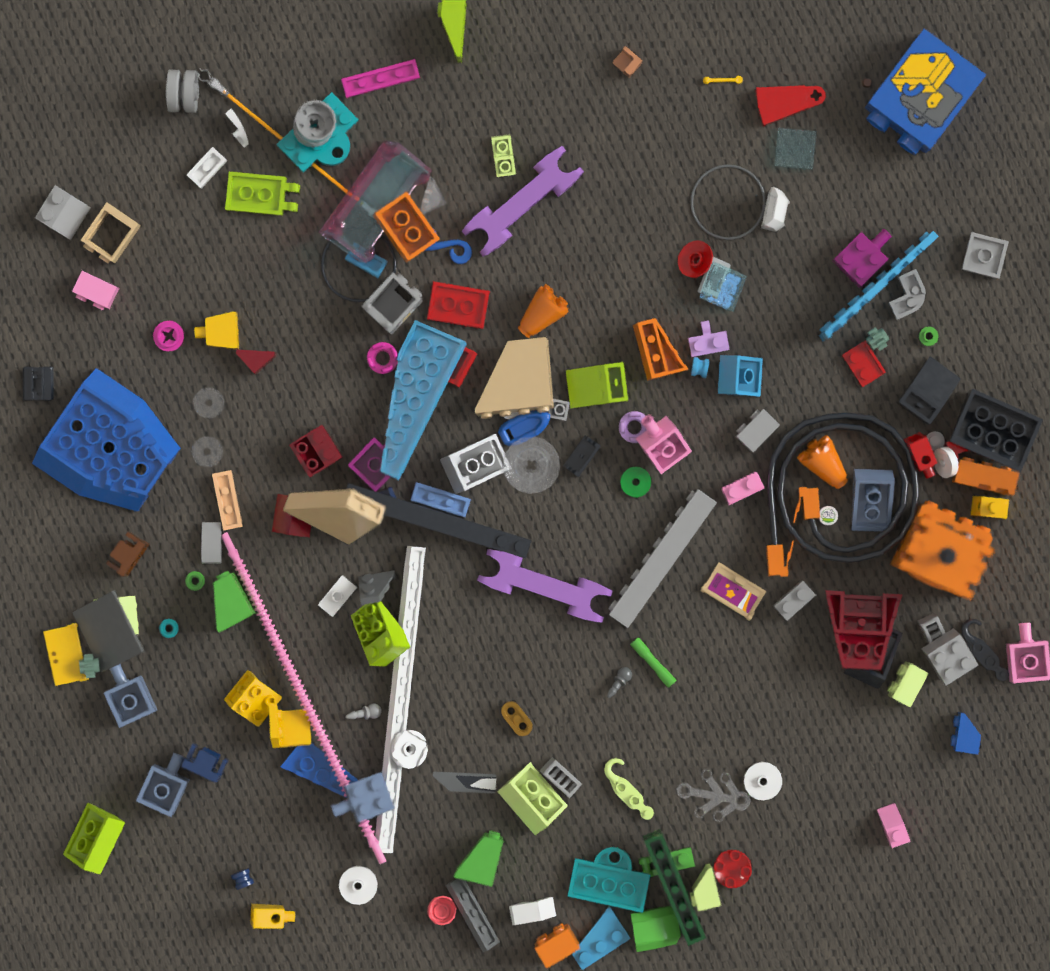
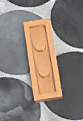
[212,470,243,530]

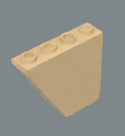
[475,337,554,419]
[283,490,385,544]

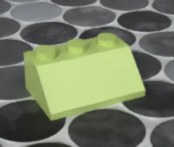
[498,763,568,835]

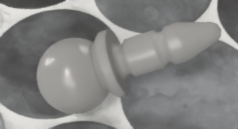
[346,703,382,719]

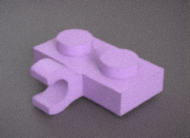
[688,321,729,357]

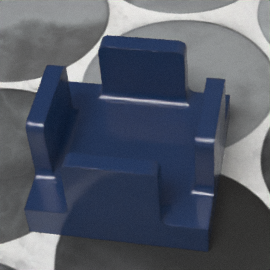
[181,743,229,783]

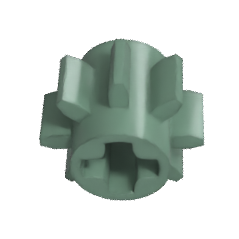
[865,327,889,351]
[79,654,100,678]

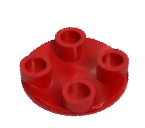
[713,850,752,888]

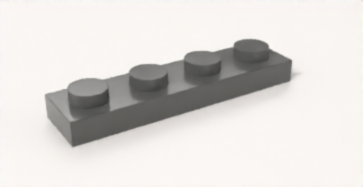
[445,878,500,952]

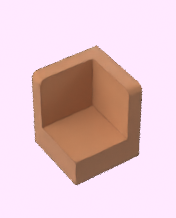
[613,46,642,78]

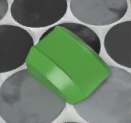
[630,906,681,952]

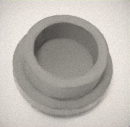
[927,432,945,451]

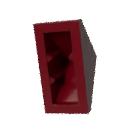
[236,349,276,374]

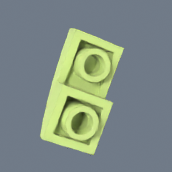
[491,134,516,177]

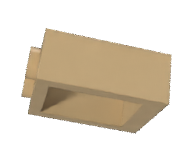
[81,202,141,264]

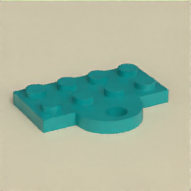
[276,92,358,173]
[568,847,651,913]

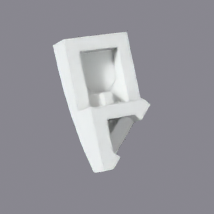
[225,109,248,148]

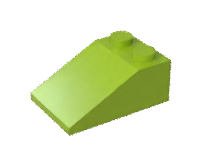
[438,0,466,63]

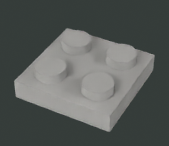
[961,232,1009,279]

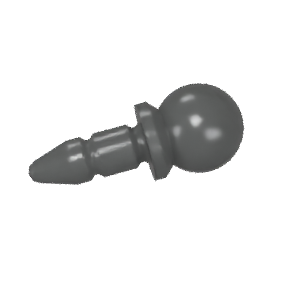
[607,667,632,698]

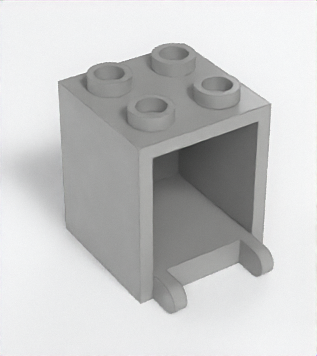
[362,273,423,335]

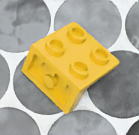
[224,670,282,727]
[269,703,311,748]

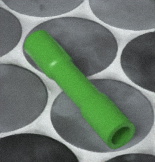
[630,637,676,688]

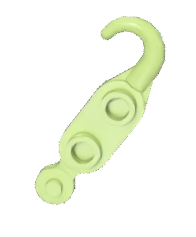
[604,758,654,820]

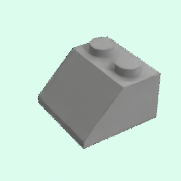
[35,185,91,240]

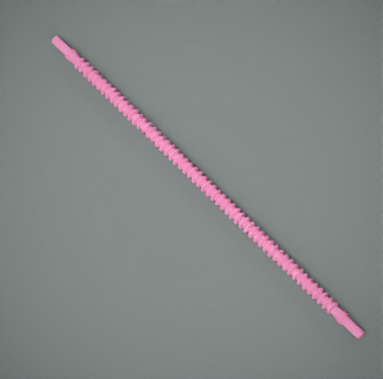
[221,532,386,864]

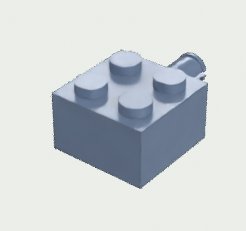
[104,664,157,728]
[136,753,189,817]
[331,772,395,823]

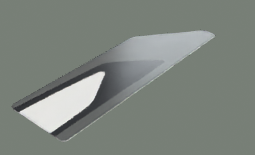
[433,772,496,793]

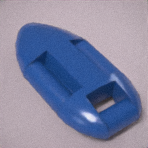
[498,410,550,446]

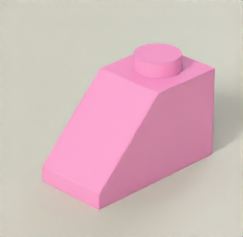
[877,803,910,848]

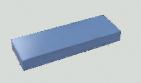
[411,482,471,517]

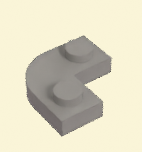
[889,269,926,320]

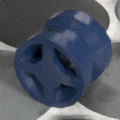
[231,868,254,890]

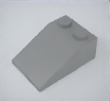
[440,434,512,494]

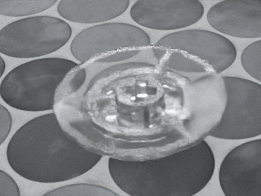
[503,436,560,494]

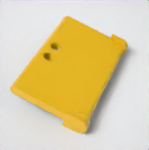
[43,623,89,686]

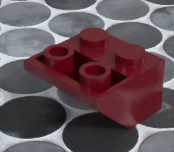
[289,425,343,478]

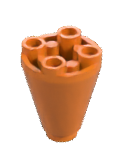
[518,284,569,338]
[797,435,848,489]

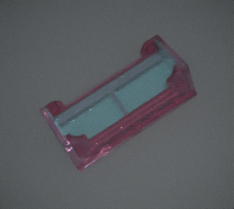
[318,140,432,263]

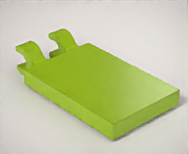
[225,172,300,216]

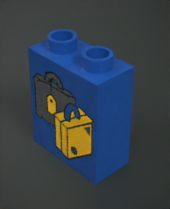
[865,29,986,155]

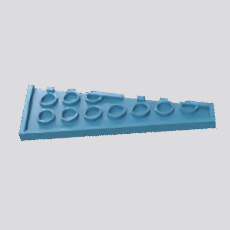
[818,231,939,341]

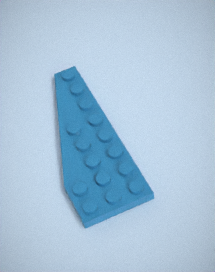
[380,320,467,480]

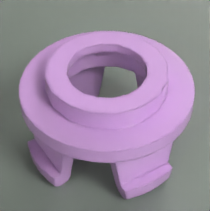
[619,411,646,443]

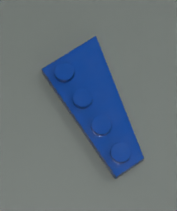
[281,742,359,798]

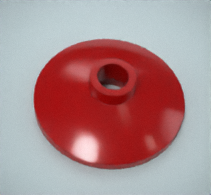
[678,240,713,278]

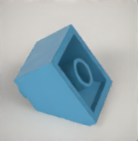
[718,355,763,397]

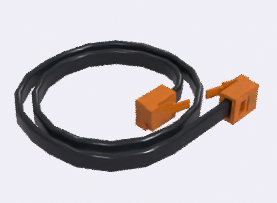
[766,412,919,577]

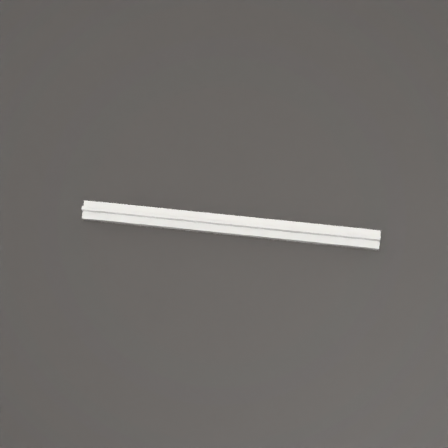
[375,546,426,853]

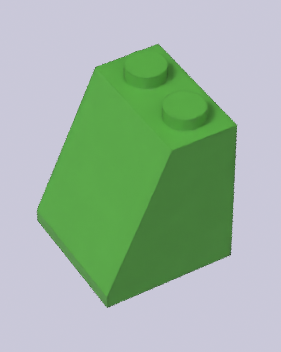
[214,571,256,632]
[455,830,503,886]

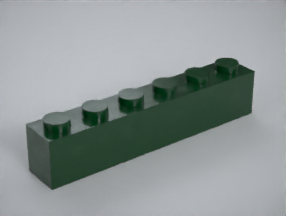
[643,829,706,946]

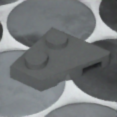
[358,570,396,605]

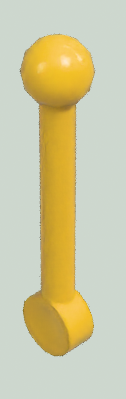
[703,76,743,84]

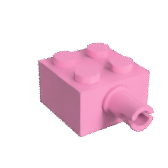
[636,415,692,474]
[1006,623,1050,683]

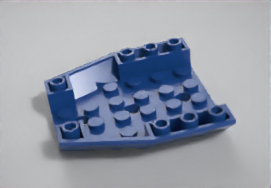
[32,368,181,512]

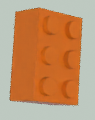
[373,191,440,263]

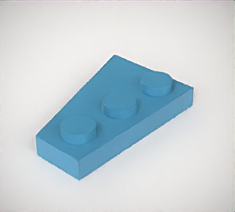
[572,906,631,970]

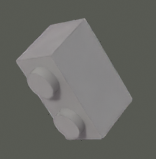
[736,409,780,453]
[773,580,816,621]

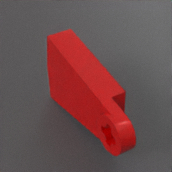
[756,85,826,127]

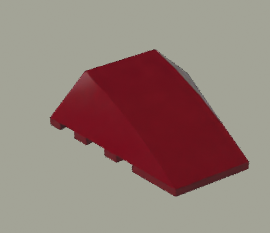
[825,590,902,670]

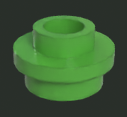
[919,327,938,346]
[185,571,205,591]

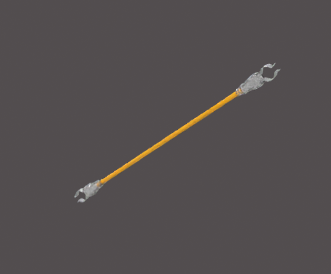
[197,68,380,226]

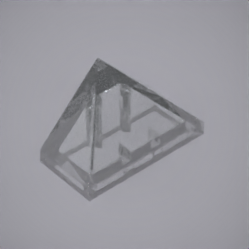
[420,177,446,216]

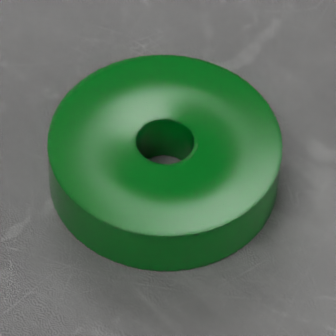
[620,467,651,497]

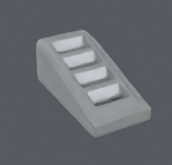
[918,613,945,644]
[540,757,582,798]

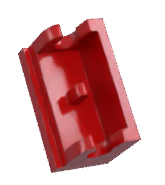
[448,347,477,388]

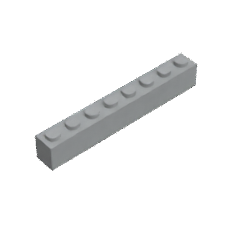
[608,489,717,628]

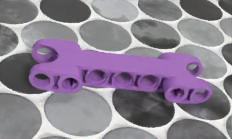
[462,146,584,257]
[477,549,613,623]

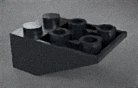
[896,356,961,425]

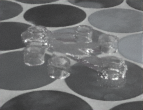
[677,769,750,822]

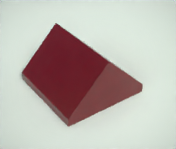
[272,494,312,538]

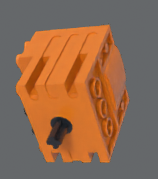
[890,500,994,600]

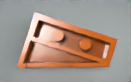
[633,318,688,381]
[952,457,1019,496]

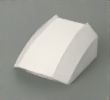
[761,187,790,232]

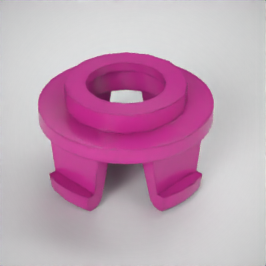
[367,342,398,374]

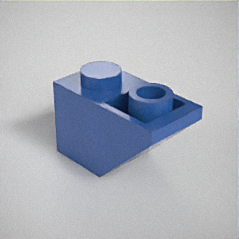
[950,712,981,754]

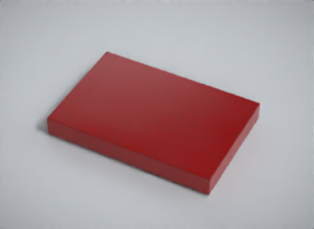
[427,281,490,329]

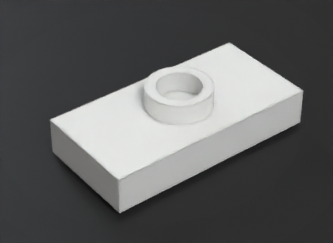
[318,575,357,617]

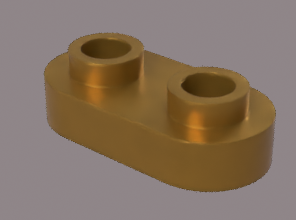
[501,701,532,736]

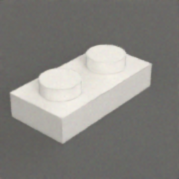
[187,147,227,189]

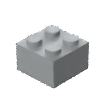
[921,628,978,686]

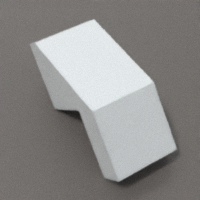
[509,897,556,925]

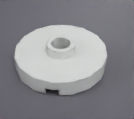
[391,730,428,769]
[743,762,782,800]
[339,866,378,905]

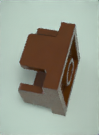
[106,531,150,577]

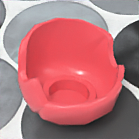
[427,896,457,926]

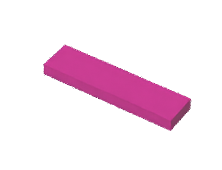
[341,59,420,98]

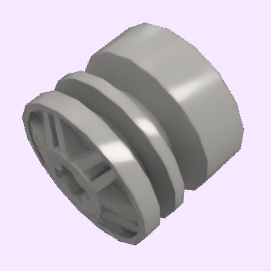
[293,100,336,147]

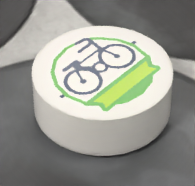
[819,506,838,525]

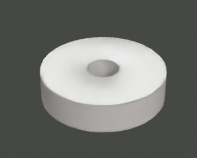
[934,446,958,478]

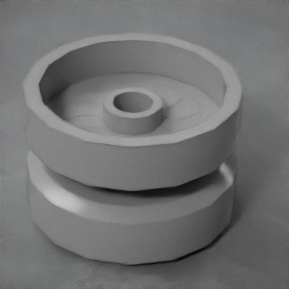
[166,70,199,113]

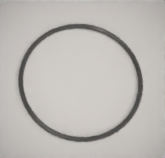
[690,164,766,240]

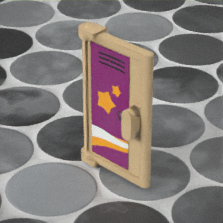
[700,562,766,621]

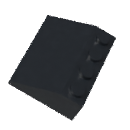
[949,389,1043,472]

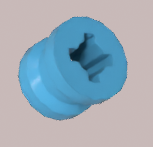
[691,357,709,378]

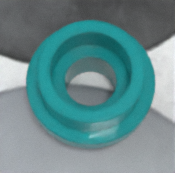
[159,619,179,638]

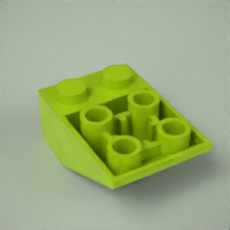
[566,362,628,408]
[351,602,410,666]

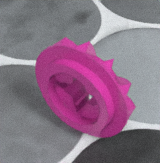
[153,321,184,351]

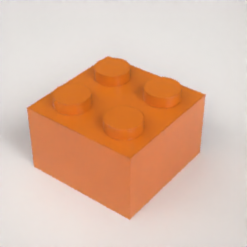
[535,923,580,968]

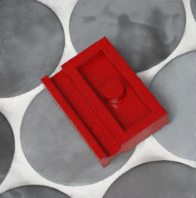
[842,340,886,387]

